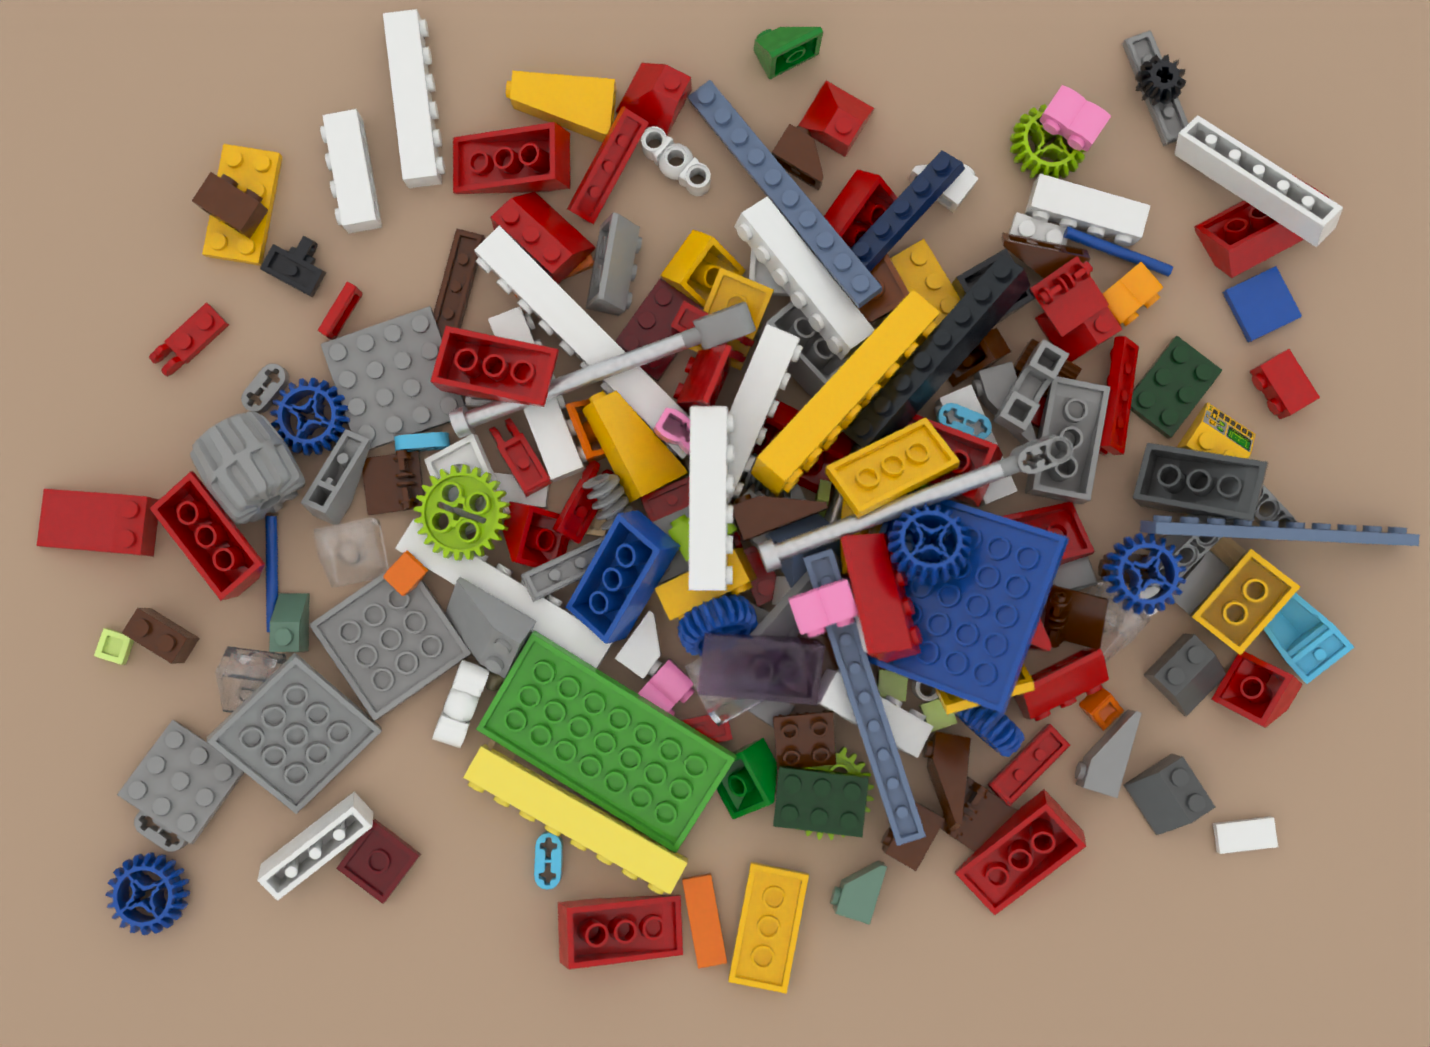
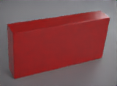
[317,281,363,340]

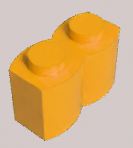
[1103,262,1164,327]

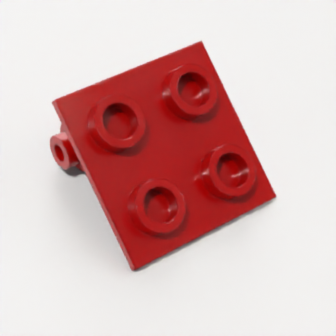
[1030,256,1109,337]

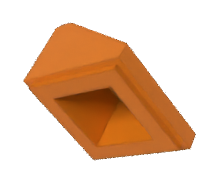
[383,550,428,596]
[1079,688,1124,731]

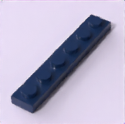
[830,150,965,296]

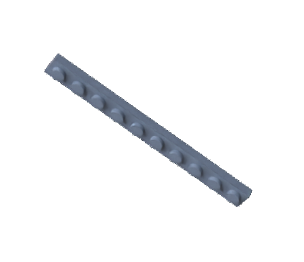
[688,80,883,308]
[1140,515,1420,546]
[803,548,926,846]

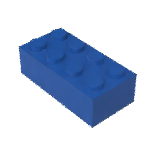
[566,510,680,644]

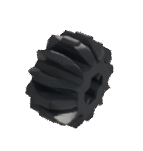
[1135,54,1186,106]

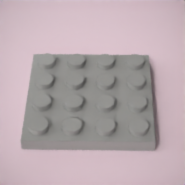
[321,306,467,450]
[309,572,472,721]
[207,653,382,814]

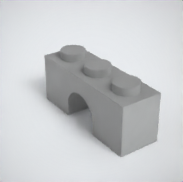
[993,339,1069,435]

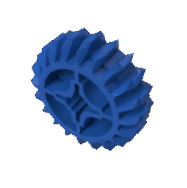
[270,378,350,456]
[888,504,972,586]
[1102,533,1187,615]
[677,594,758,657]
[954,705,1025,757]
[105,852,191,935]

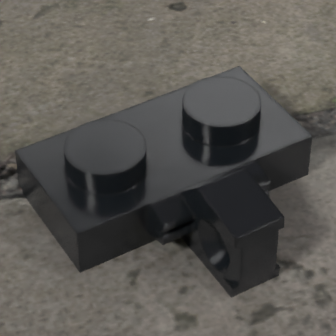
[260,236,326,298]

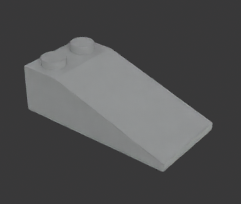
[1025,376,1110,504]

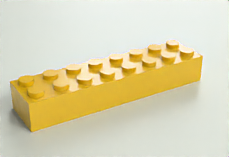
[751,289,940,497]

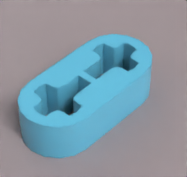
[936,403,992,440]
[394,432,450,452]
[534,831,563,890]

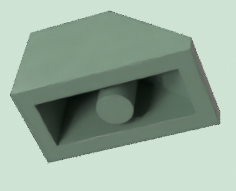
[269,593,310,652]
[830,860,887,925]

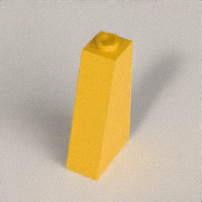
[506,71,617,143]
[582,391,688,503]

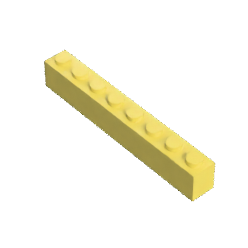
[463,744,688,895]

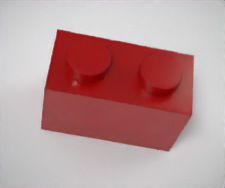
[1249,349,1320,420]

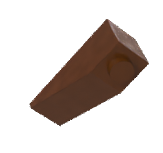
[1001,233,1090,278]
[733,494,828,542]
[924,731,971,831]

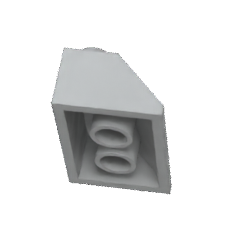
[586,212,642,316]
[755,301,855,398]

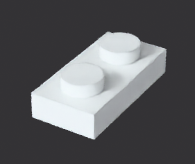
[1009,212,1068,245]

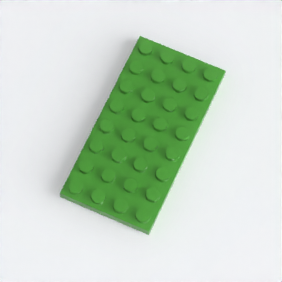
[476,631,736,854]

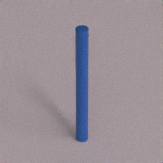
[1063,227,1173,276]
[265,516,278,632]

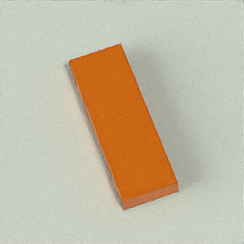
[682,873,727,969]

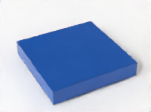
[1222,266,1303,343]

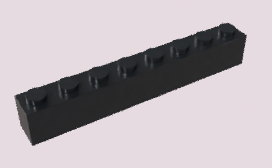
[843,254,1031,450]

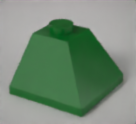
[754,27,823,80]
[716,738,777,820]

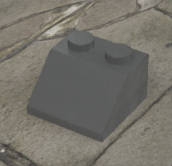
[1143,634,1226,716]
[1124,754,1216,835]

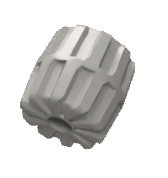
[190,411,305,524]

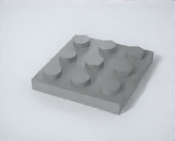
[117,720,245,844]

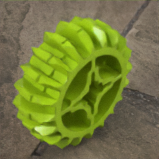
[1010,104,1086,179]

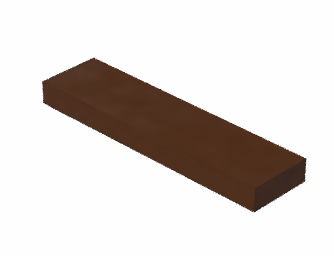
[433,228,485,337]

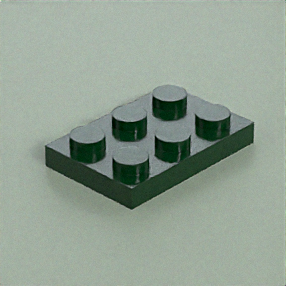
[1130,336,1223,439]
[773,765,869,838]

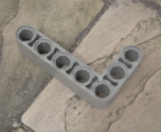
[1155,485,1297,589]

